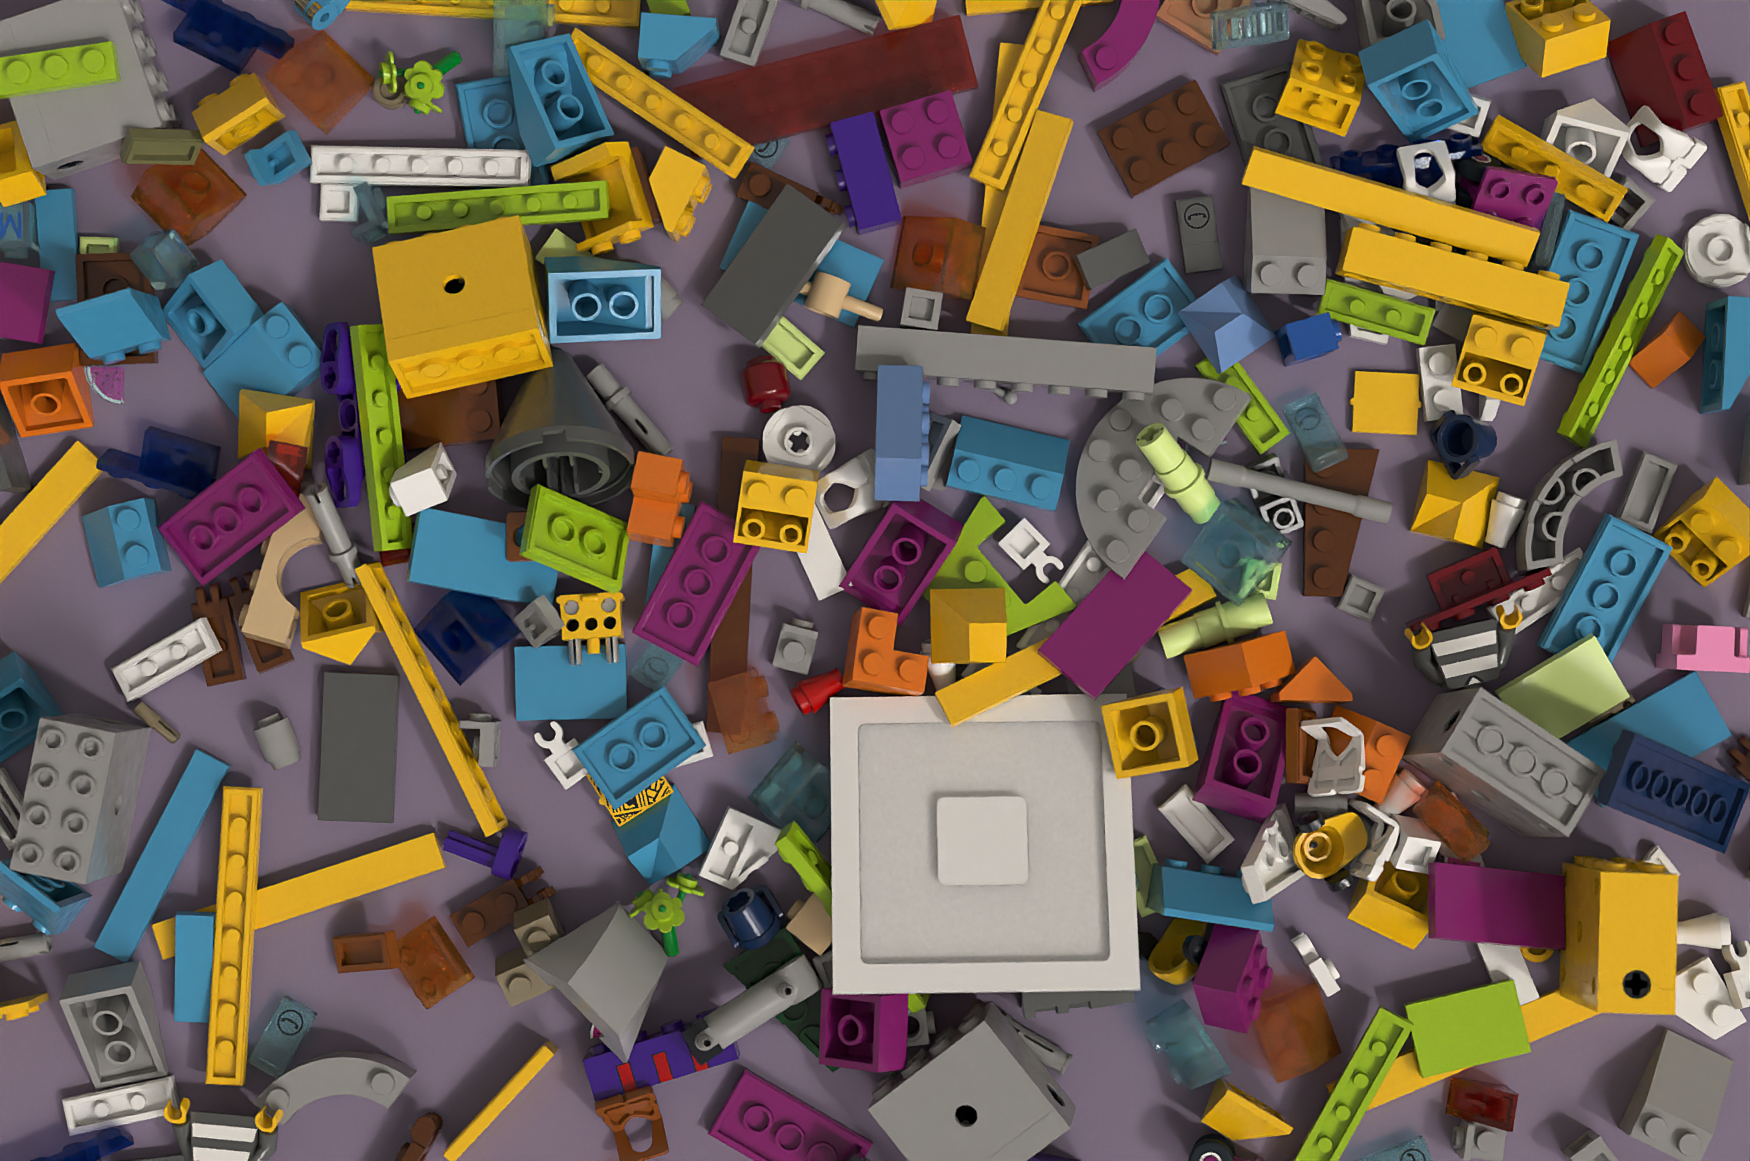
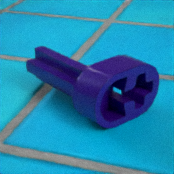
[443,826,528,881]

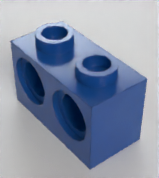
[1275,312,1342,367]

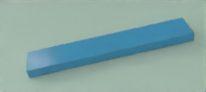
[94,749,232,963]

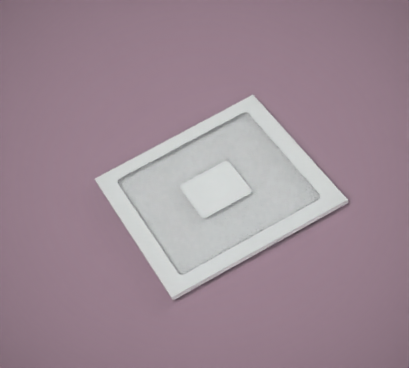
[830,694,1140,995]

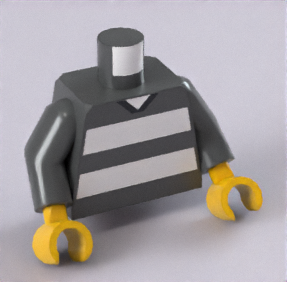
[1404,604,1523,690]
[163,1098,283,1161]

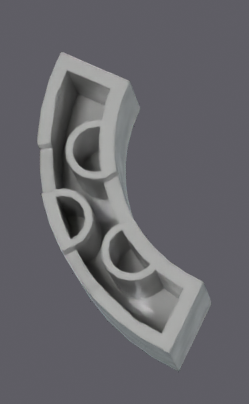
[1515,439,1623,571]
[253,1050,417,1125]

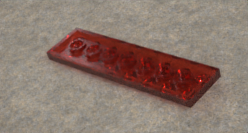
[673,15,978,161]

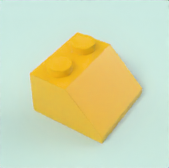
[191,73,286,156]
[1101,686,1198,779]
[1347,860,1428,950]

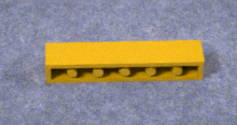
[1335,223,1570,330]

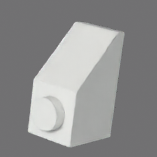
[389,442,457,517]

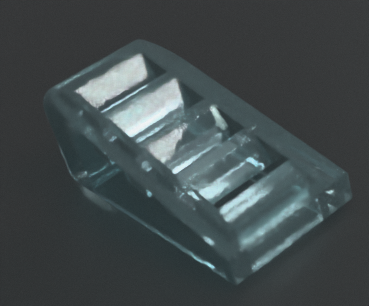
[1210,0,1290,50]

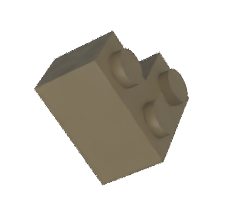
[495,898,566,1007]

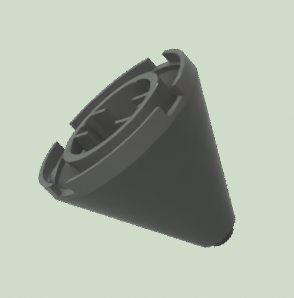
[484,347,636,509]

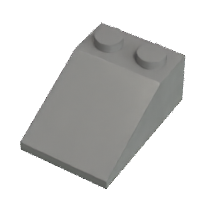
[1243,186,1327,295]
[59,960,168,1090]
[1618,1028,1734,1161]

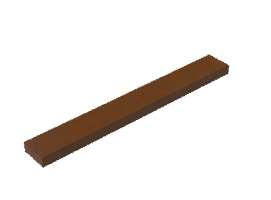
[706,437,760,734]

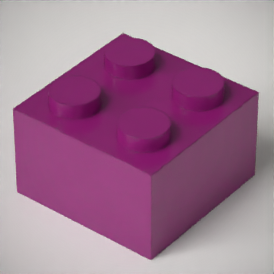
[879,89,972,189]
[1192,923,1273,1034]
[819,987,909,1073]

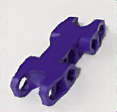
[319,322,407,508]

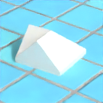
[1540,98,1630,178]

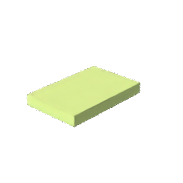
[1495,633,1630,739]

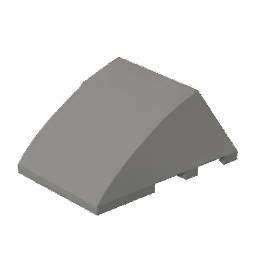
[523,903,668,1063]

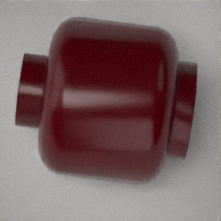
[740,356,791,413]

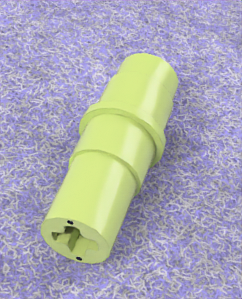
[1136,422,1222,524]
[1157,592,1273,659]

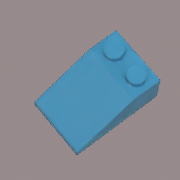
[1358,19,1479,144]
[506,33,614,167]
[544,256,661,343]
[55,288,171,365]
[1700,296,1750,415]
[203,301,322,420]
[0,858,92,935]

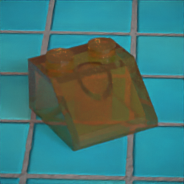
[265,30,375,135]
[131,148,247,249]
[890,216,986,301]
[1252,982,1341,1084]

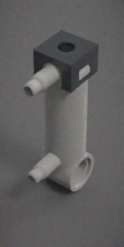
[678,954,823,1066]

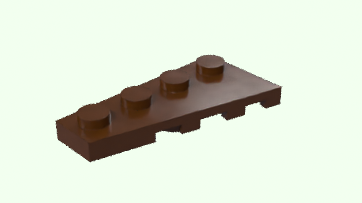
[1303,449,1380,597]

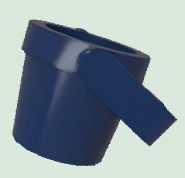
[1430,410,1497,480]
[717,885,786,950]

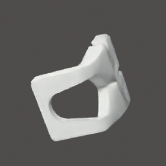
[1621,105,1707,192]
[1396,140,1456,205]
[815,448,891,529]
[1301,717,1365,797]
[1345,799,1400,882]

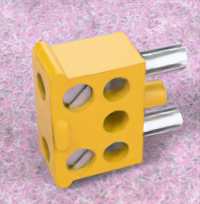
[556,592,625,666]

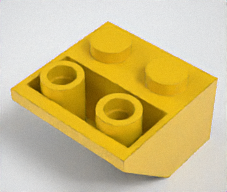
[1505,0,1611,78]
[649,146,713,243]
[1451,310,1547,406]
[733,460,820,554]
[1652,476,1750,588]

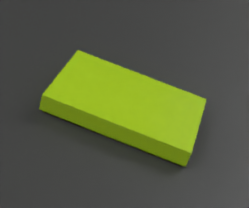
[519,484,629,594]
[1403,978,1531,1078]

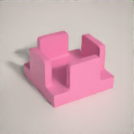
[1655,624,1750,673]

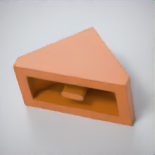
[1628,311,1706,389]
[1270,656,1352,704]

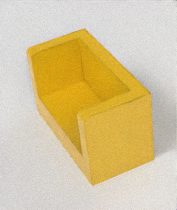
[0,120,47,208]

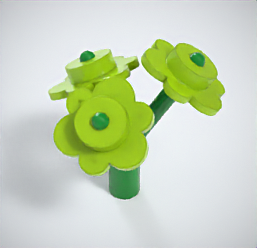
[377,50,462,116]
[628,873,705,957]

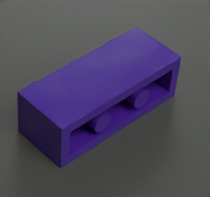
[825,111,902,235]

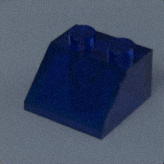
[413,590,521,686]

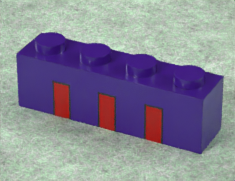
[583,1008,740,1103]

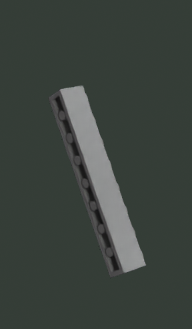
[855,325,1157,401]

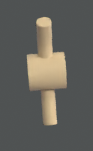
[800,271,883,322]

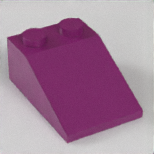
[839,498,964,626]
[1192,690,1289,824]

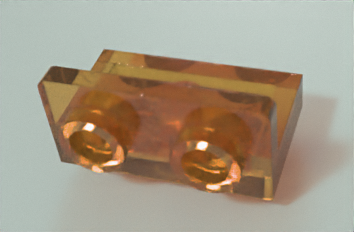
[707,669,779,755]
[1412,780,1490,864]
[397,915,475,1009]

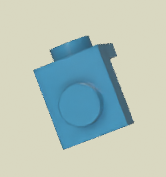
[244,130,312,186]

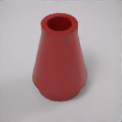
[789,668,846,716]

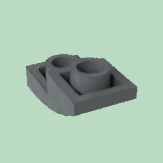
[1073,228,1150,291]
[1243,453,1305,540]

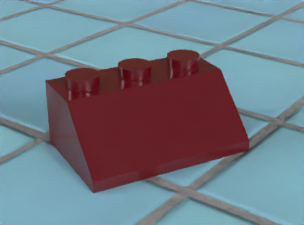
[1607,11,1723,148]

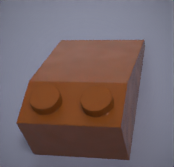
[397,378,505,451]

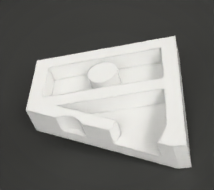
[698,806,782,890]
[1675,956,1746,1040]

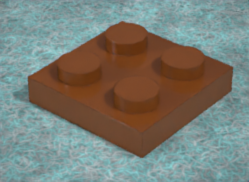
[1015,225,1100,310]

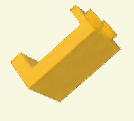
[550,141,654,256]

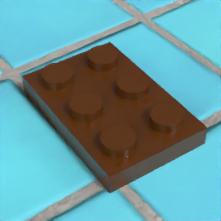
[1097,80,1230,198]
[75,251,158,366]

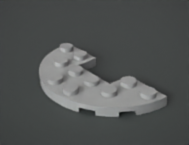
[1075,378,1252,580]

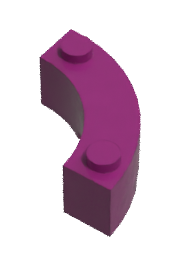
[1078,0,1160,92]

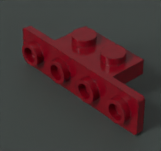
[1406,546,1552,633]

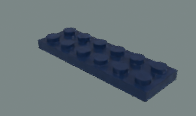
[1595,729,1750,854]

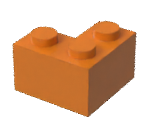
[626,451,693,548]
[842,607,929,697]
[1184,630,1296,702]

